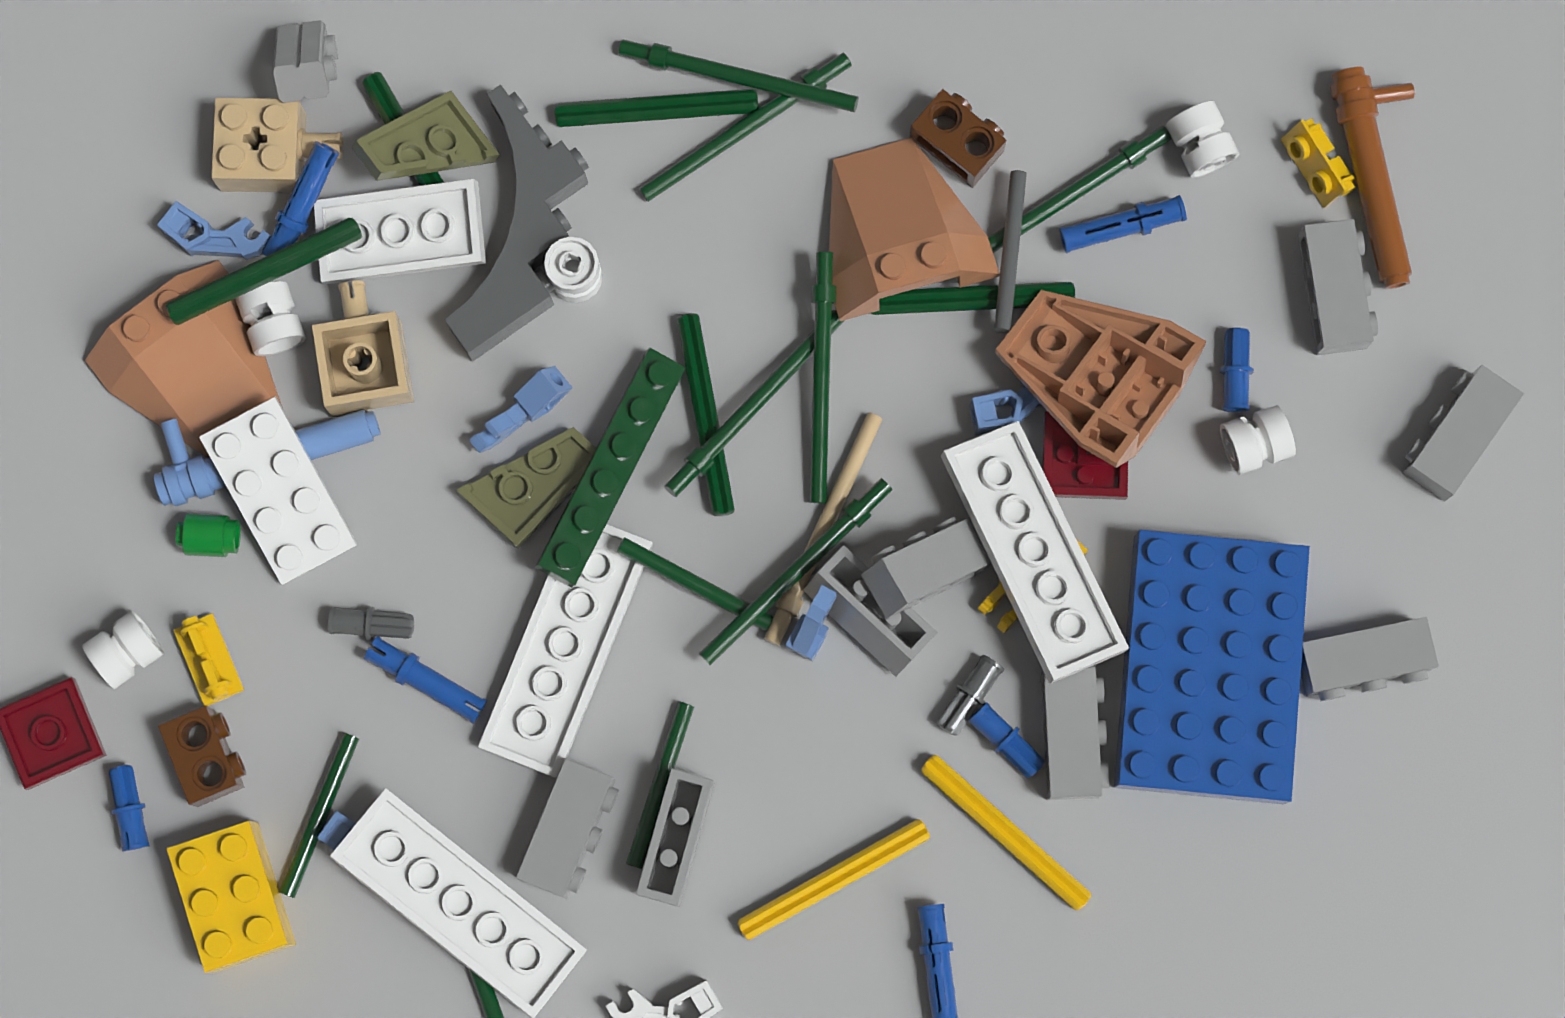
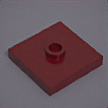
[0,677,107,790]

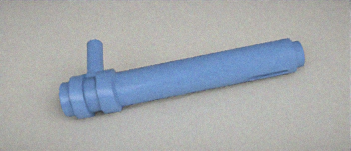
[154,410,381,507]

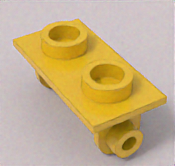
[1280,118,1356,208]
[173,613,244,706]

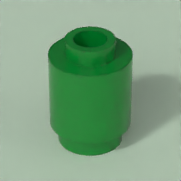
[176,513,241,557]

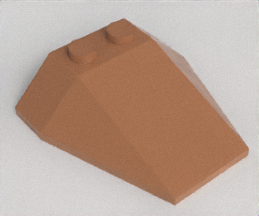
[829,137,1000,322]
[85,260,283,458]
[995,290,1206,467]

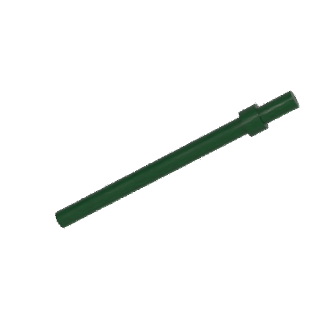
[619,39,859,113]
[639,52,852,202]
[988,126,1172,253]
[810,252,836,503]
[664,310,845,497]
[699,478,893,665]

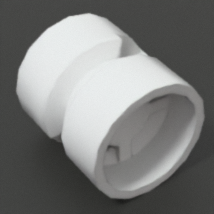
[1166,101,1240,178]
[544,237,603,303]
[236,281,306,356]
[1220,405,1296,476]
[82,610,165,689]

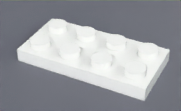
[314,179,486,284]
[199,396,357,585]

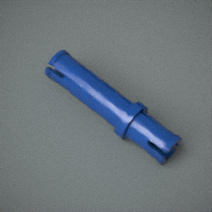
[262,141,339,256]
[1059,195,1187,253]
[364,636,487,724]
[917,903,958,1018]

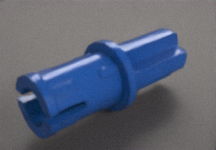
[1220,327,1254,412]
[968,702,1045,778]
[109,765,150,852]

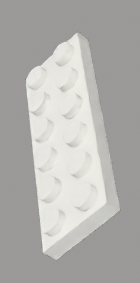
[941,421,1129,684]
[478,524,653,779]
[330,788,587,1018]

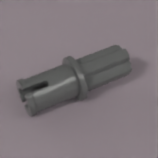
[328,606,414,640]
[938,654,1005,736]

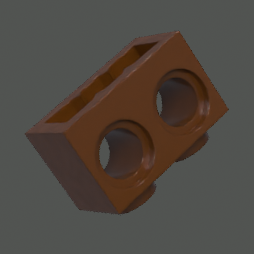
[909,89,1007,188]
[158,706,246,807]

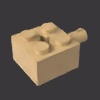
[211,98,344,193]
[312,280,415,416]

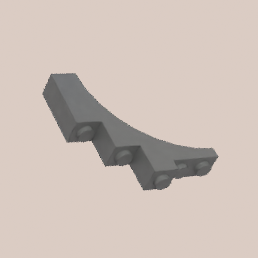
[445,84,589,361]

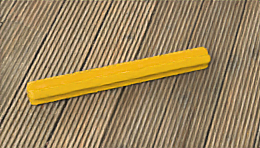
[921,755,1092,911]
[737,819,930,940]

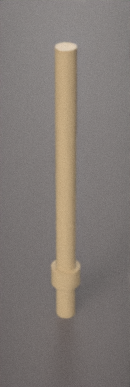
[764,412,883,646]

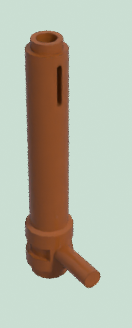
[1330,67,1415,289]

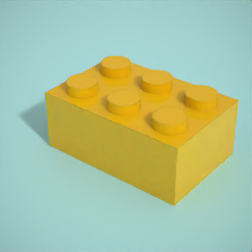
[166,821,296,973]

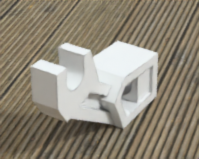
[606,980,723,1018]

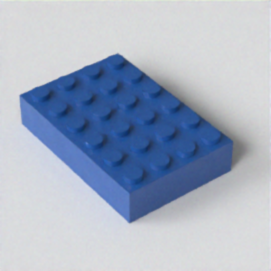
[1114,530,1310,805]

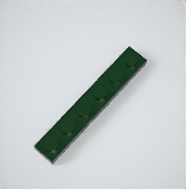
[535,347,686,588]

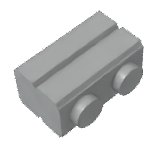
[272,20,338,103]

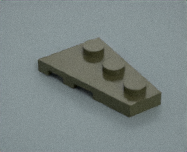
[352,91,500,181]
[456,427,596,549]

